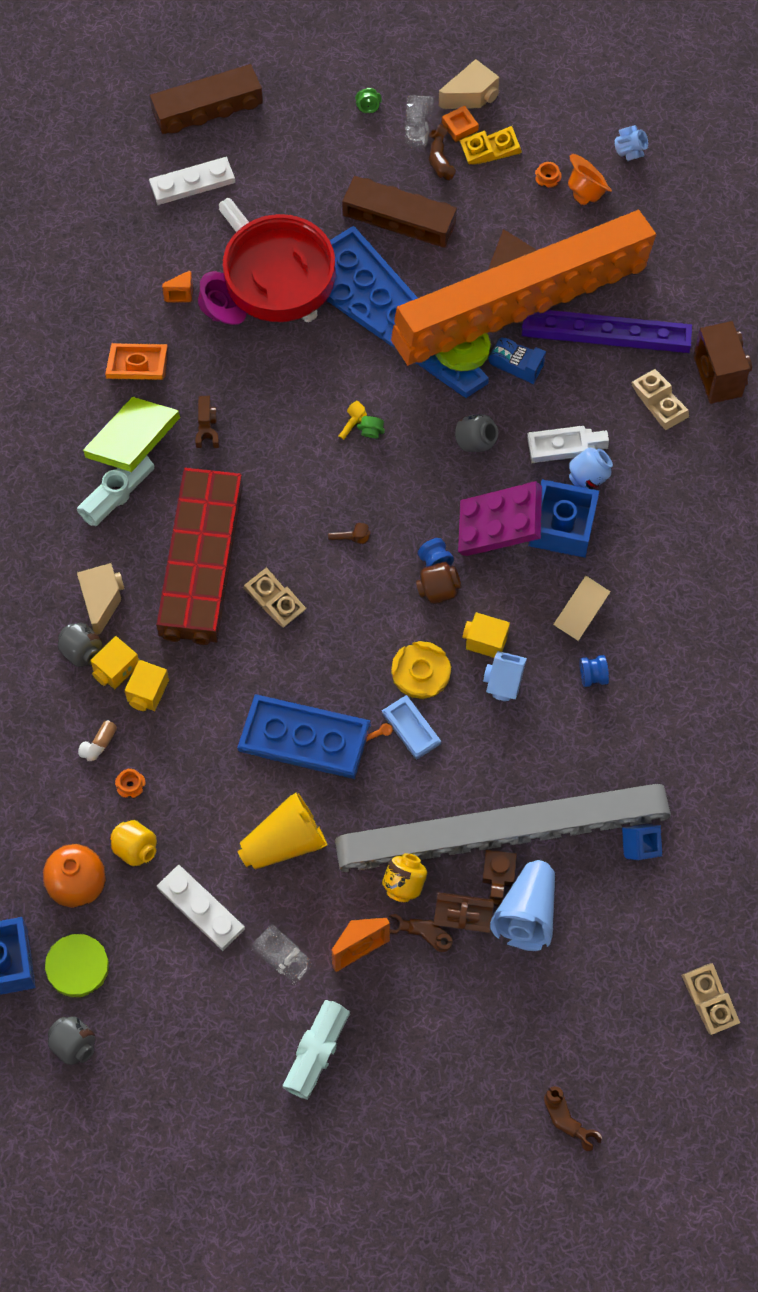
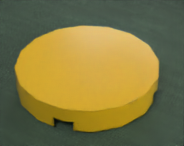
[391,641,451,699]

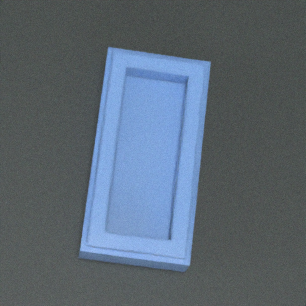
[382,695,441,760]

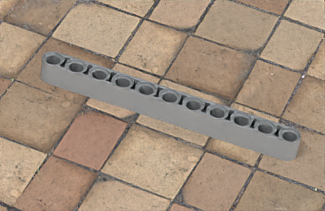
[335,784,671,872]

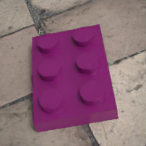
[458,481,542,556]

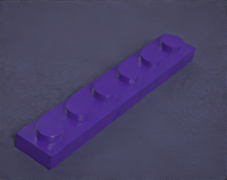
[522,310,692,353]

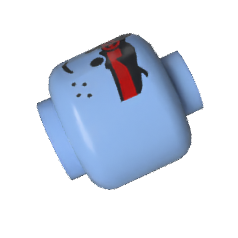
[569,447,613,490]

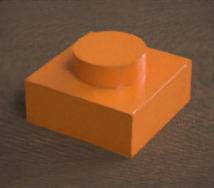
[442,106,479,142]

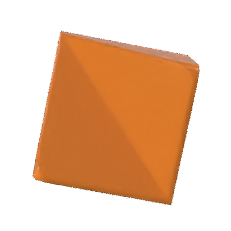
[162,271,193,302]

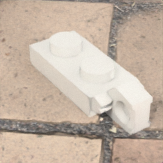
[527,426,609,463]

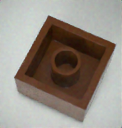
[693,321,752,404]

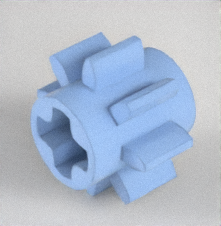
[615,125,648,161]

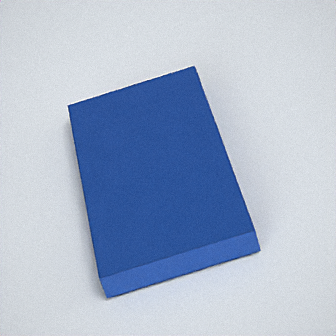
[237,694,371,779]

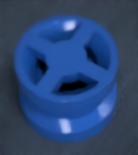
[418,538,454,567]
[579,655,609,687]

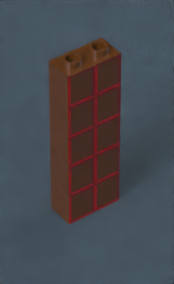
[156,468,243,645]

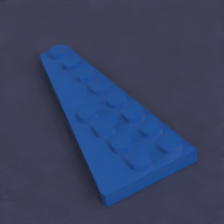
[326,226,489,398]

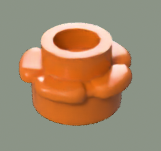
[535,162,562,188]
[115,769,146,798]

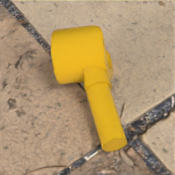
[338,401,367,440]

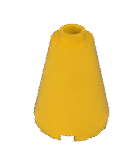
[238,792,328,869]

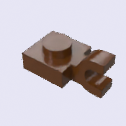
[195,396,219,448]
[482,850,517,906]

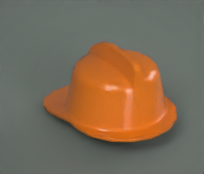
[568,154,612,205]

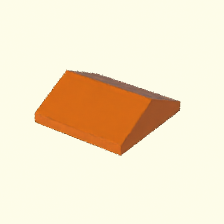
[105,343,168,380]
[332,918,390,972]

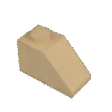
[439,59,499,109]
[77,563,125,635]

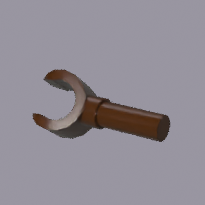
[328,523,371,544]

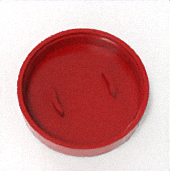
[223,214,336,322]

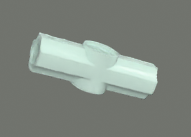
[77,456,154,526]
[283,1000,350,1100]

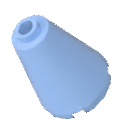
[490,860,555,951]

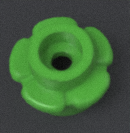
[355,88,382,113]
[357,416,385,439]

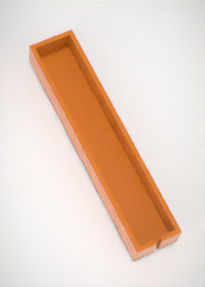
[391,210,656,366]

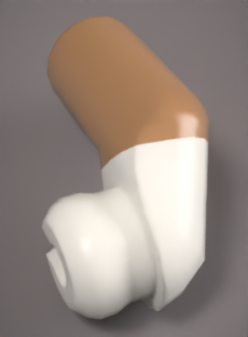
[78,721,117,761]

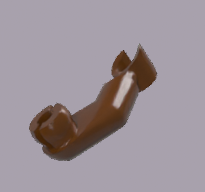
[429,124,456,180]
[388,914,453,952]
[544,1086,602,1151]

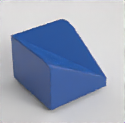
[622,824,662,860]

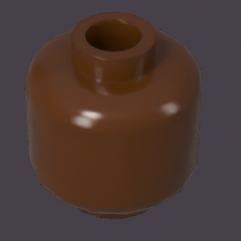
[416,562,462,604]

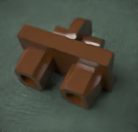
[433,892,494,933]

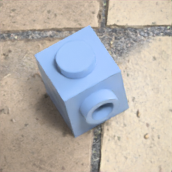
[483,651,527,701]

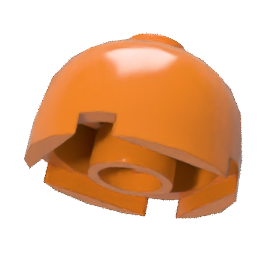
[43,844,106,908]

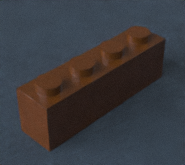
[150,64,263,135]
[342,176,457,248]

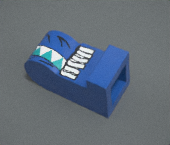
[488,338,546,384]

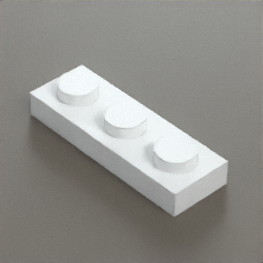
[149,157,235,205]
[157,865,245,951]

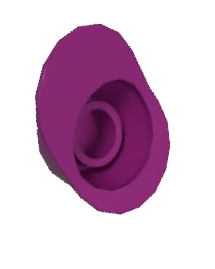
[198,271,247,325]

